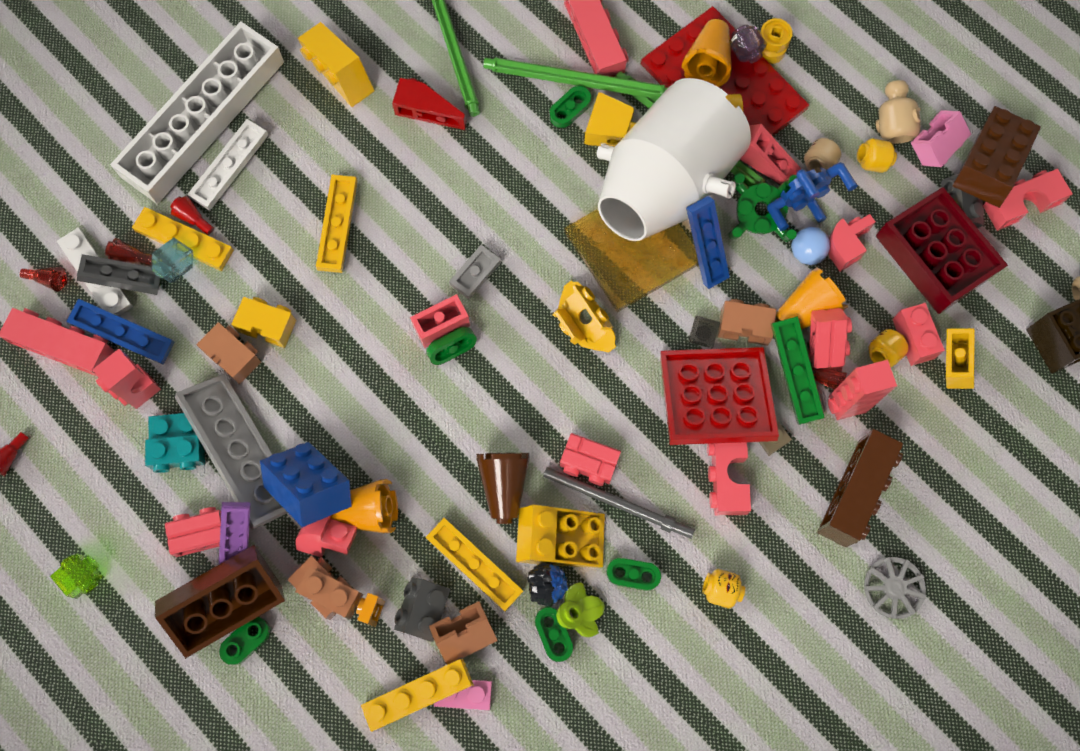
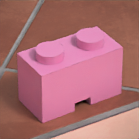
[911,110,971,167]

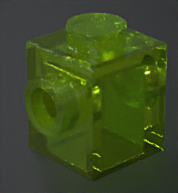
[50,554,103,599]

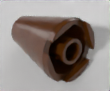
[476,453,530,524]

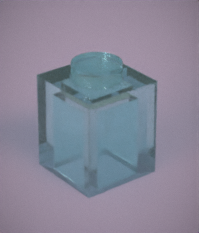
[152,237,193,284]

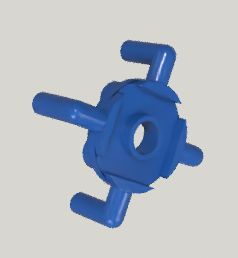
[767,162,858,231]

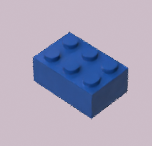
[260,442,352,527]

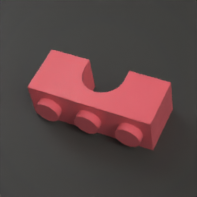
[983,169,1073,231]
[93,349,161,409]
[707,442,751,515]

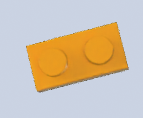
[356,593,385,627]

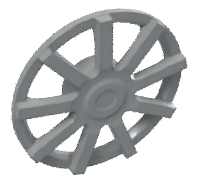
[864,557,926,619]

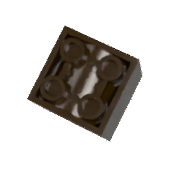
[1026,299,1080,374]

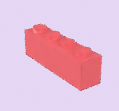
[564,0,628,77]
[0,308,115,377]
[828,360,897,420]

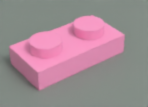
[434,680,492,710]

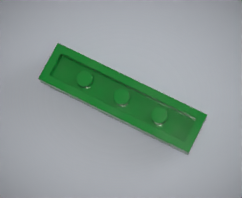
[771,316,825,425]

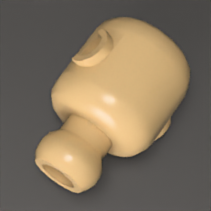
[876,80,921,144]

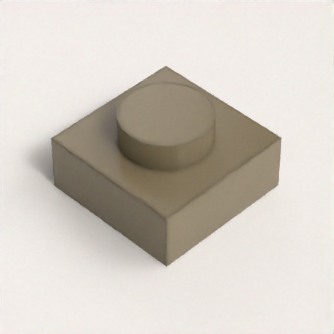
[759,419,792,456]

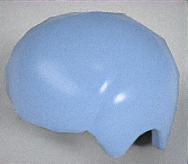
[791,227,830,265]

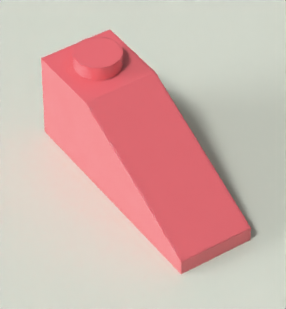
[741,124,801,185]

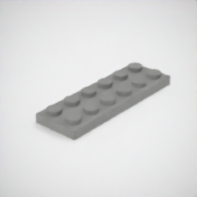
[175,374,288,530]

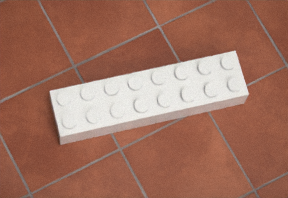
[110,22,284,204]

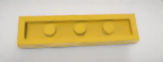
[316,174,357,273]
[132,207,234,271]
[425,518,524,612]
[361,659,474,732]

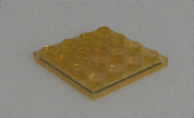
[564,209,699,312]

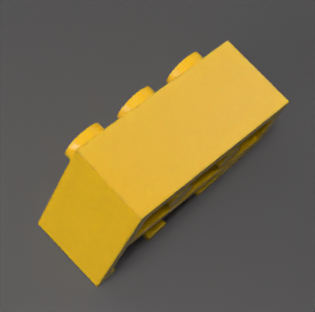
[298,22,374,107]

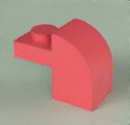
[828,214,876,272]
[296,516,357,557]

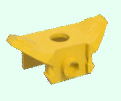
[552,281,616,353]

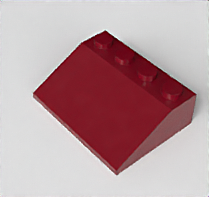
[876,187,1008,315]

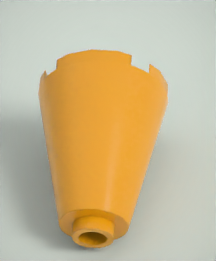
[682,19,731,87]
[775,267,848,330]
[331,479,398,533]

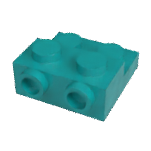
[145,413,205,473]

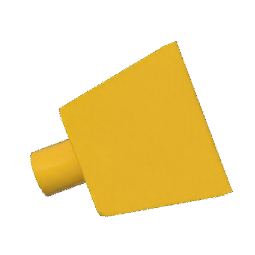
[584,92,636,147]

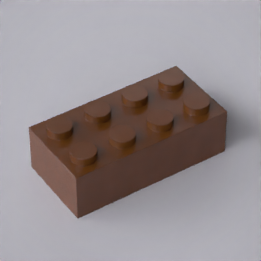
[952,106,1041,208]
[817,429,903,548]
[155,545,285,659]

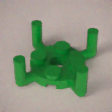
[729,173,797,242]

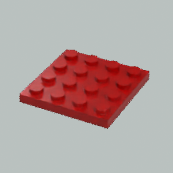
[660,347,779,445]

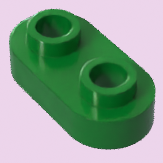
[550,86,591,128]
[426,327,477,365]
[606,558,661,591]
[535,607,573,662]
[219,617,271,665]

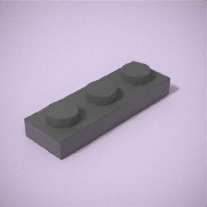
[77,254,162,295]

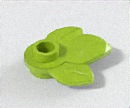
[556,583,605,638]

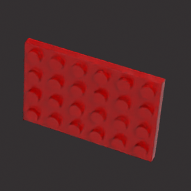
[641,6,809,161]

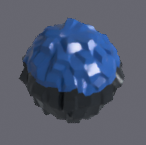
[527,562,568,607]

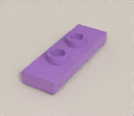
[219,502,250,564]

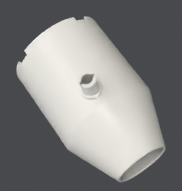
[597,78,751,241]

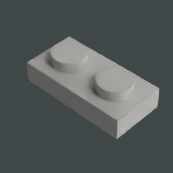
[449,245,501,300]

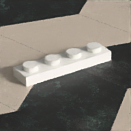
[187,119,269,211]
[57,227,133,316]

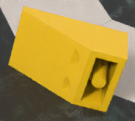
[516,505,605,568]

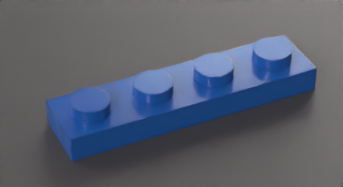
[686,195,730,289]
[66,299,175,365]

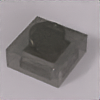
[688,315,720,349]

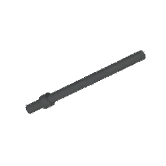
[543,467,695,539]

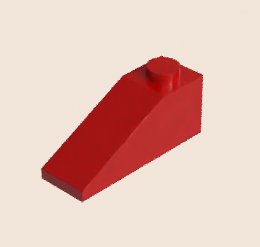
[392,78,466,130]

